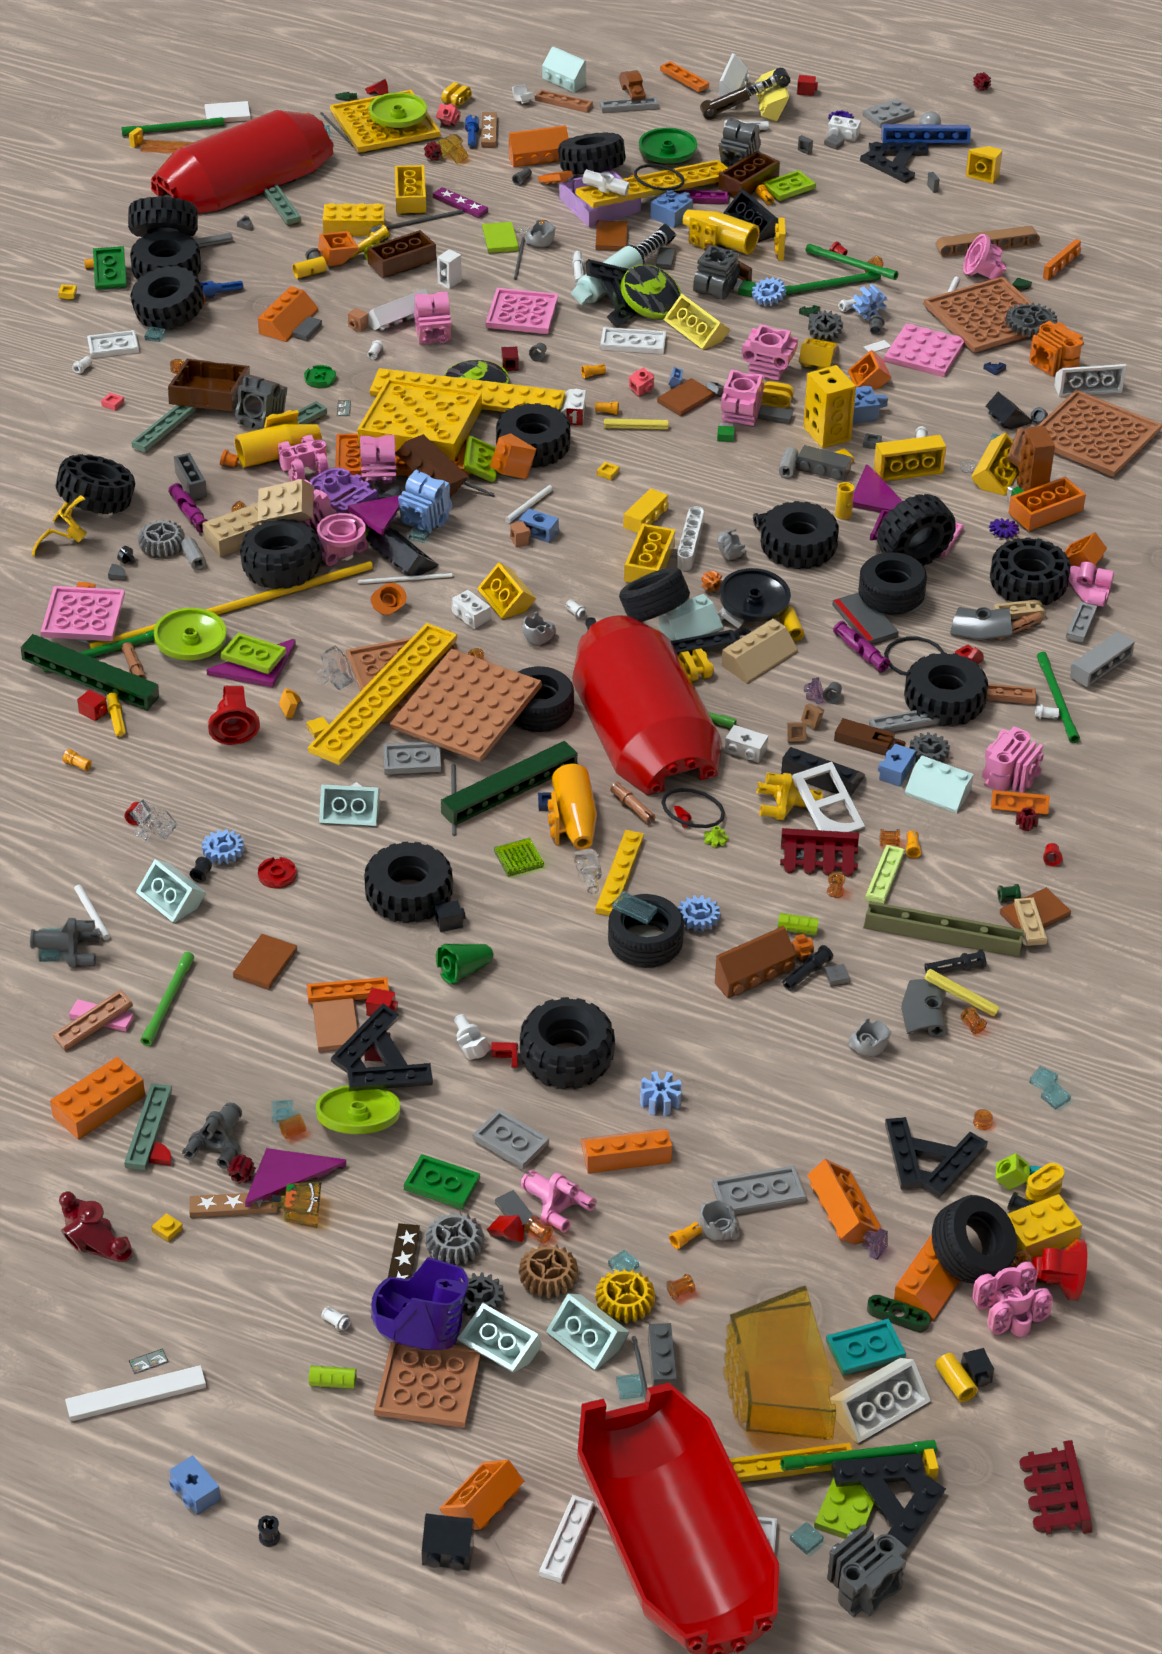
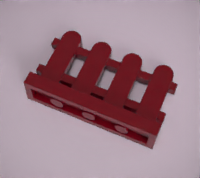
[780,828,859,877]
[1019,1440,1092,1535]

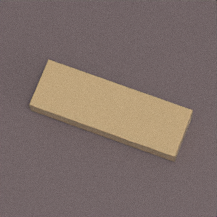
[1014,897,1047,946]

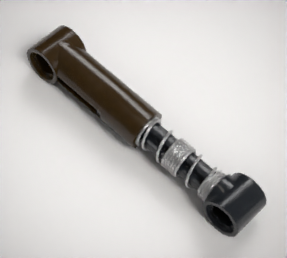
[700,67,791,120]

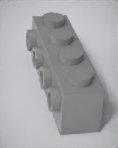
[1070,632,1135,687]

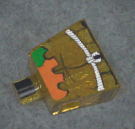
[271,1182,322,1228]

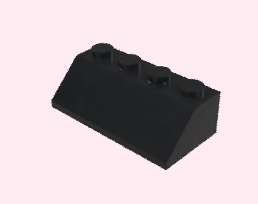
[723,189,778,242]
[366,527,439,576]
[781,747,865,797]

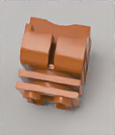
[1029,321,1084,377]

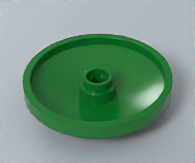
[639,128,697,164]

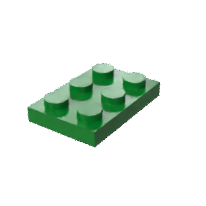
[93,246,127,289]
[403,1154,480,1210]

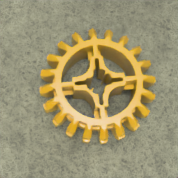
[595,1268,655,1324]

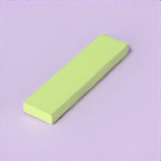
[865,844,905,904]

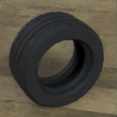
[619,567,690,622]
[608,894,684,968]

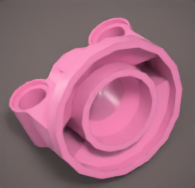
[963,234,1006,280]
[317,513,368,566]

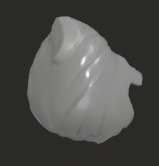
[525,220,556,248]
[717,529,746,560]
[522,612,556,645]
[849,1018,891,1056]
[699,1200,740,1241]

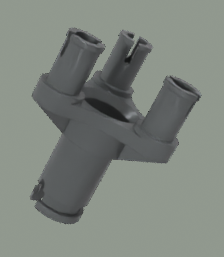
[30,918,100,967]
[182,1102,242,1169]

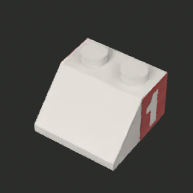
[560,389,586,425]

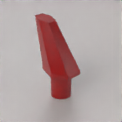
[673,806,692,828]

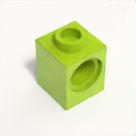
[995,1153,1030,1190]

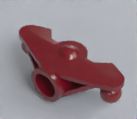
[59,1191,133,1262]

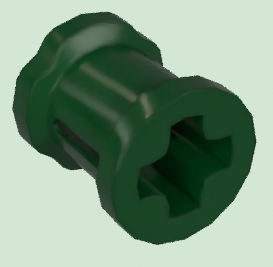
[997,884,1021,903]

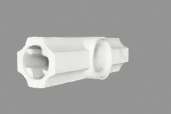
[582,169,630,196]

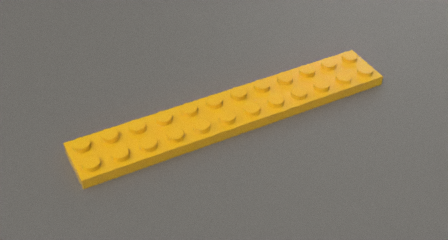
[575,160,728,208]
[369,368,566,412]
[308,623,457,765]

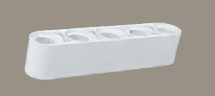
[677,506,704,571]

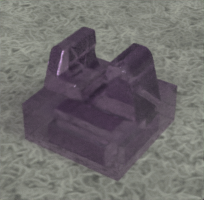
[804,677,824,704]
[863,1228,888,1260]

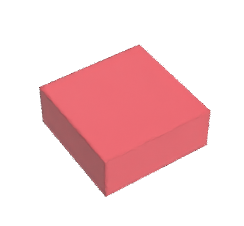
[101,392,124,411]

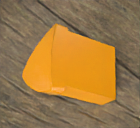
[279,688,301,718]

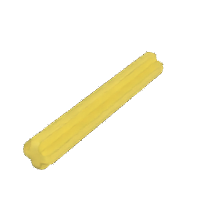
[604,419,669,430]
[924,969,999,1017]

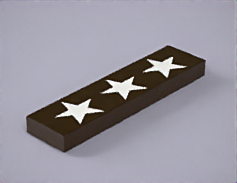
[388,1223,420,1279]

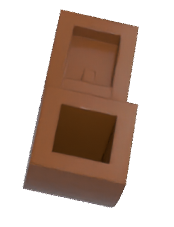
[619,70,646,101]

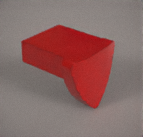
[365,79,388,95]
[955,645,984,664]
[491,1042,519,1068]
[487,1215,524,1242]

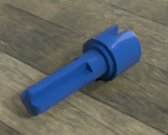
[465,115,479,148]
[200,281,243,298]

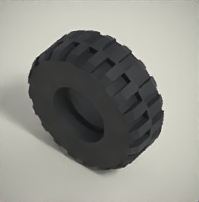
[558,132,626,175]
[128,196,198,238]
[130,231,201,280]
[130,266,204,330]
[496,403,571,468]
[55,454,136,514]
[877,494,956,566]
[760,501,839,569]
[990,537,1071,605]
[904,652,988,726]
[364,841,453,923]

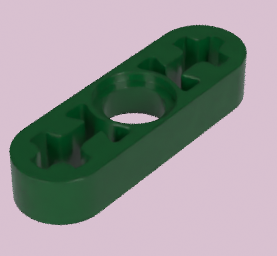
[867,1295,930,1332]

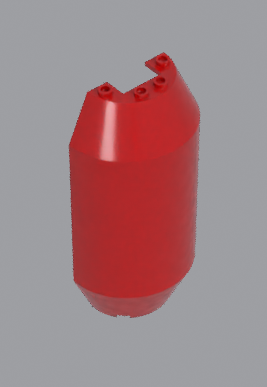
[151,110,334,213]
[572,615,722,795]
[577,1383,779,1654]

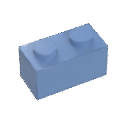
[668,367,683,388]

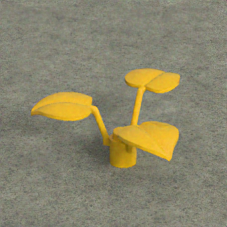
[32,495,87,557]

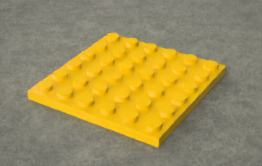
[330,90,441,153]

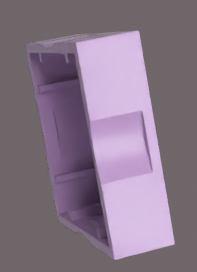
[559,169,641,227]

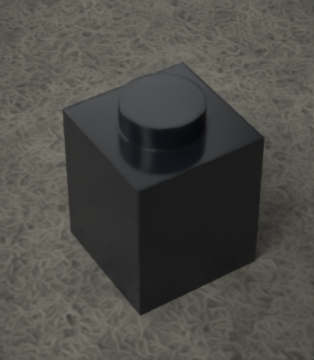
[435,900,466,932]
[961,1348,994,1387]

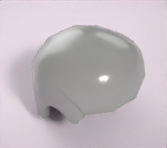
[919,111,941,125]

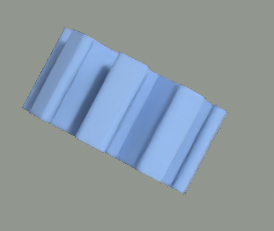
[852,284,887,320]
[640,1071,682,1116]

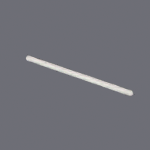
[357,573,454,584]

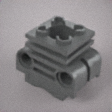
[718,118,761,166]
[693,245,741,300]
[235,375,288,430]
[827,1525,907,1618]

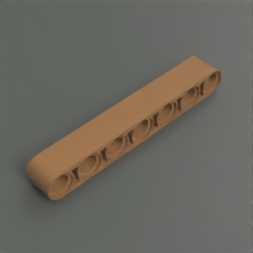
[936,226,1040,257]

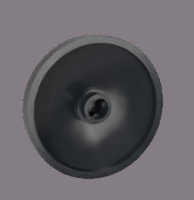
[719,568,791,622]

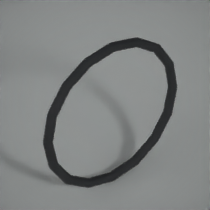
[634,164,684,191]
[884,636,945,675]
[661,788,725,828]

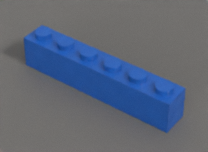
[881,124,971,143]

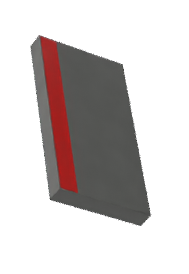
[832,592,899,645]

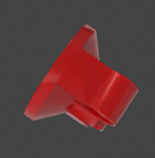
[208,685,260,745]
[1032,1239,1088,1301]

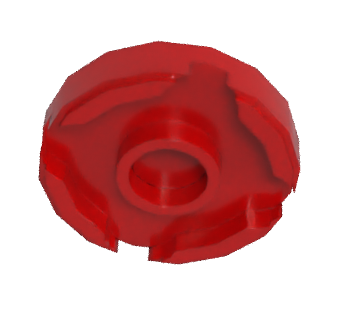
[258,857,297,889]

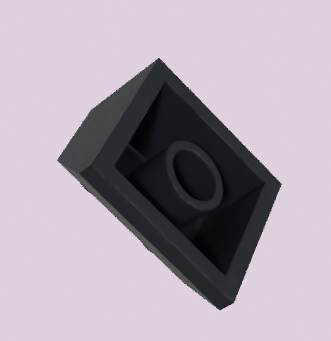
[985,391,1033,430]
[421,1513,474,1571]

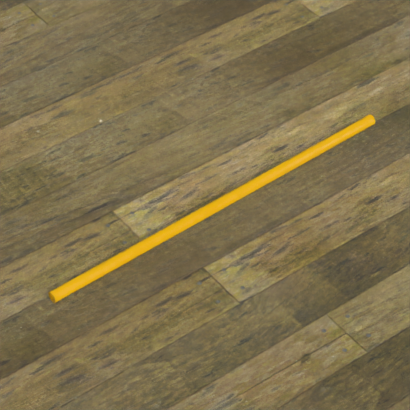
[89,561,373,649]

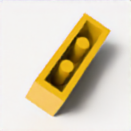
[623,488,669,533]

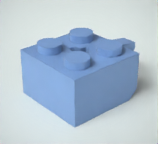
[650,190,693,228]
[853,386,888,424]

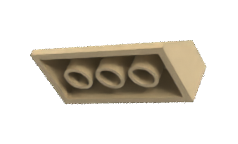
[722,619,798,684]

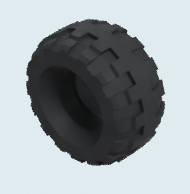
[240,519,322,589]
[520,997,615,1089]

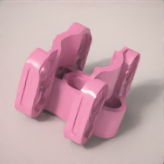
[278,435,328,481]
[972,1262,1053,1337]

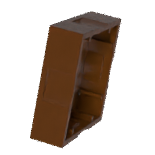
[168,358,250,412]

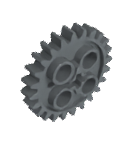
[1005,302,1058,338]

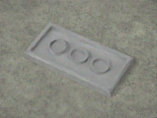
[712,1166,806,1215]

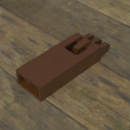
[834,718,906,756]

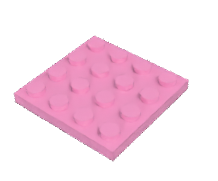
[486,288,558,334]
[884,323,965,377]
[41,586,125,641]

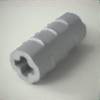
[779,447,799,478]
[181,537,206,570]

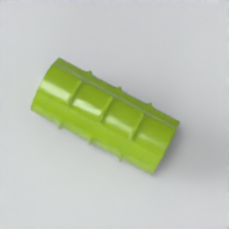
[777,913,819,936]
[309,1365,357,1389]

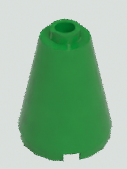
[436,944,494,984]

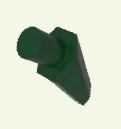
[335,92,357,101]

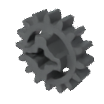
[808,310,843,341]
[909,732,950,762]
[463,1272,504,1316]

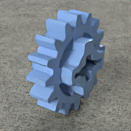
[752,277,786,306]
[202,829,244,865]
[678,895,720,932]

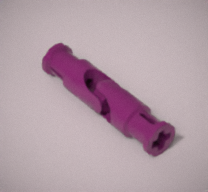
[168,483,208,533]
[833,621,890,672]

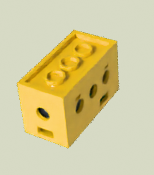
[803,365,856,449]

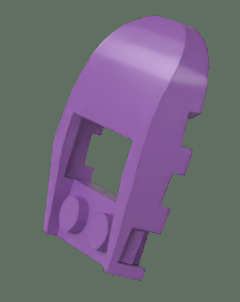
[310,468,378,514]

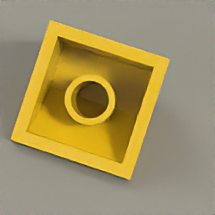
[966,146,1003,184]

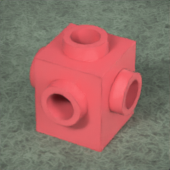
[436,103,461,126]
[629,367,655,397]

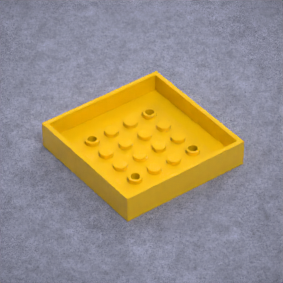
[357,378,482,461]

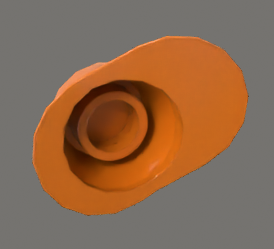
[370,583,407,615]

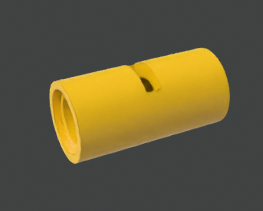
[292,256,327,279]
[835,482,854,520]
[778,606,805,642]
[935,1353,978,1402]

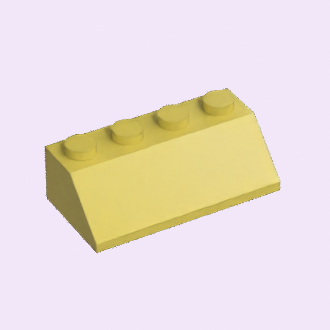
[755,69,789,122]
[663,294,731,350]

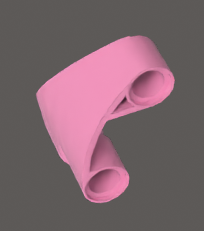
[1069,562,1114,607]

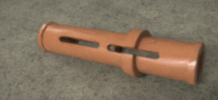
[995,612,1043,641]
[122,642,146,679]
[610,782,656,824]

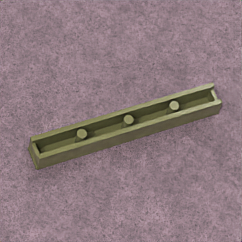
[863,901,1024,958]

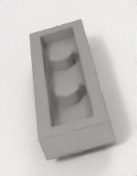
[1066,602,1097,643]

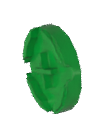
[304,365,336,388]

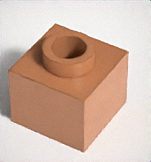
[348,308,369,332]
[510,521,531,547]

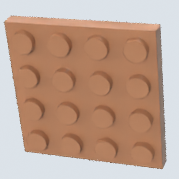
[374,1341,482,1428]

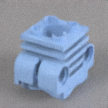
[398,470,452,533]

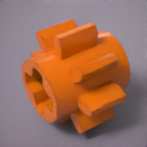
[701,570,723,593]
[791,934,814,960]

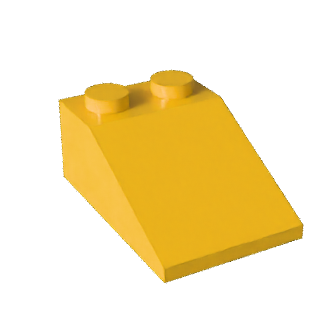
[798,338,838,369]

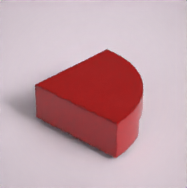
[150,1142,172,1166]

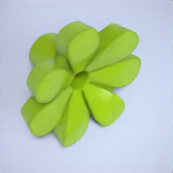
[704,826,729,848]

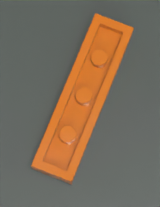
[660,61,709,92]
[1043,239,1081,280]
[307,977,389,1004]

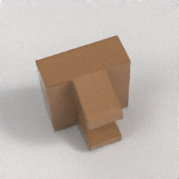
[801,703,825,729]
[787,722,806,742]

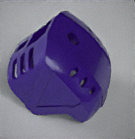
[371,1257,468,1350]

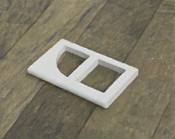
[792,762,865,832]

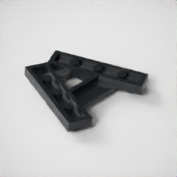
[860,142,928,183]
[585,259,637,328]
[331,1003,433,1091]
[885,1117,988,1198]
[831,1454,946,1548]

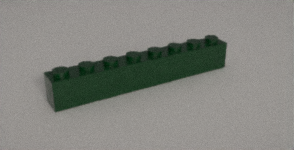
[21,634,159,711]
[441,741,578,825]

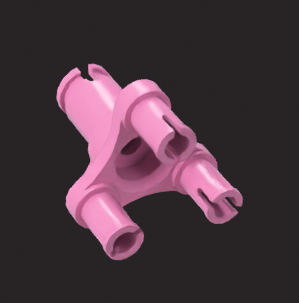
[521,1170,597,1232]

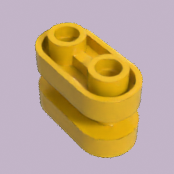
[441,82,472,107]
[761,381,795,408]
[679,648,714,681]
[1025,1163,1064,1203]

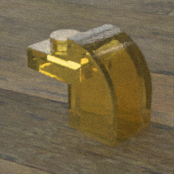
[437,134,469,164]

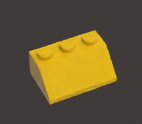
[477,562,536,619]

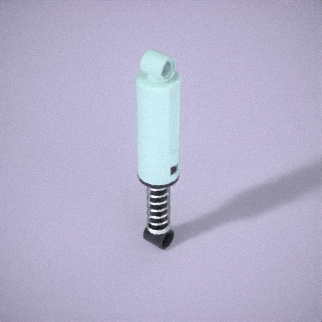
[571,224,677,306]

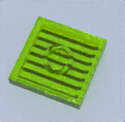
[494,838,544,877]

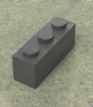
[797,445,852,481]
[174,453,207,501]
[648,1323,676,1388]

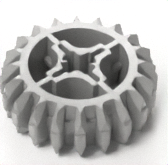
[138,520,185,558]
[425,1211,484,1266]

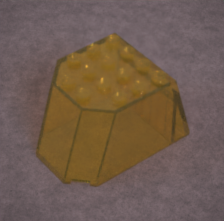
[723,1286,836,1440]

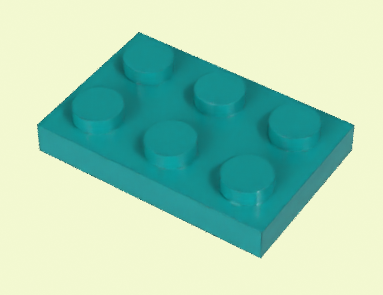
[826,1319,906,1376]

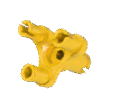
[756,772,823,821]

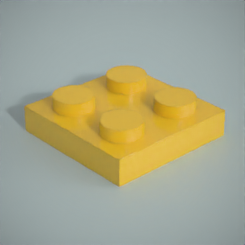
[774,218,786,261]

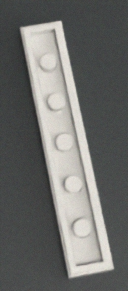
[65,1365,206,1422]

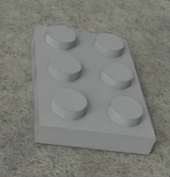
[863,99,915,128]
[383,742,441,775]
[473,1109,549,1169]

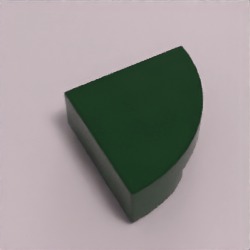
[1012,278,1032,291]
[799,305,820,317]

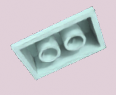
[542,46,586,93]
[659,594,723,641]
[905,756,974,813]
[319,785,381,826]
[136,859,207,923]
[546,1294,630,1370]
[457,1303,542,1373]

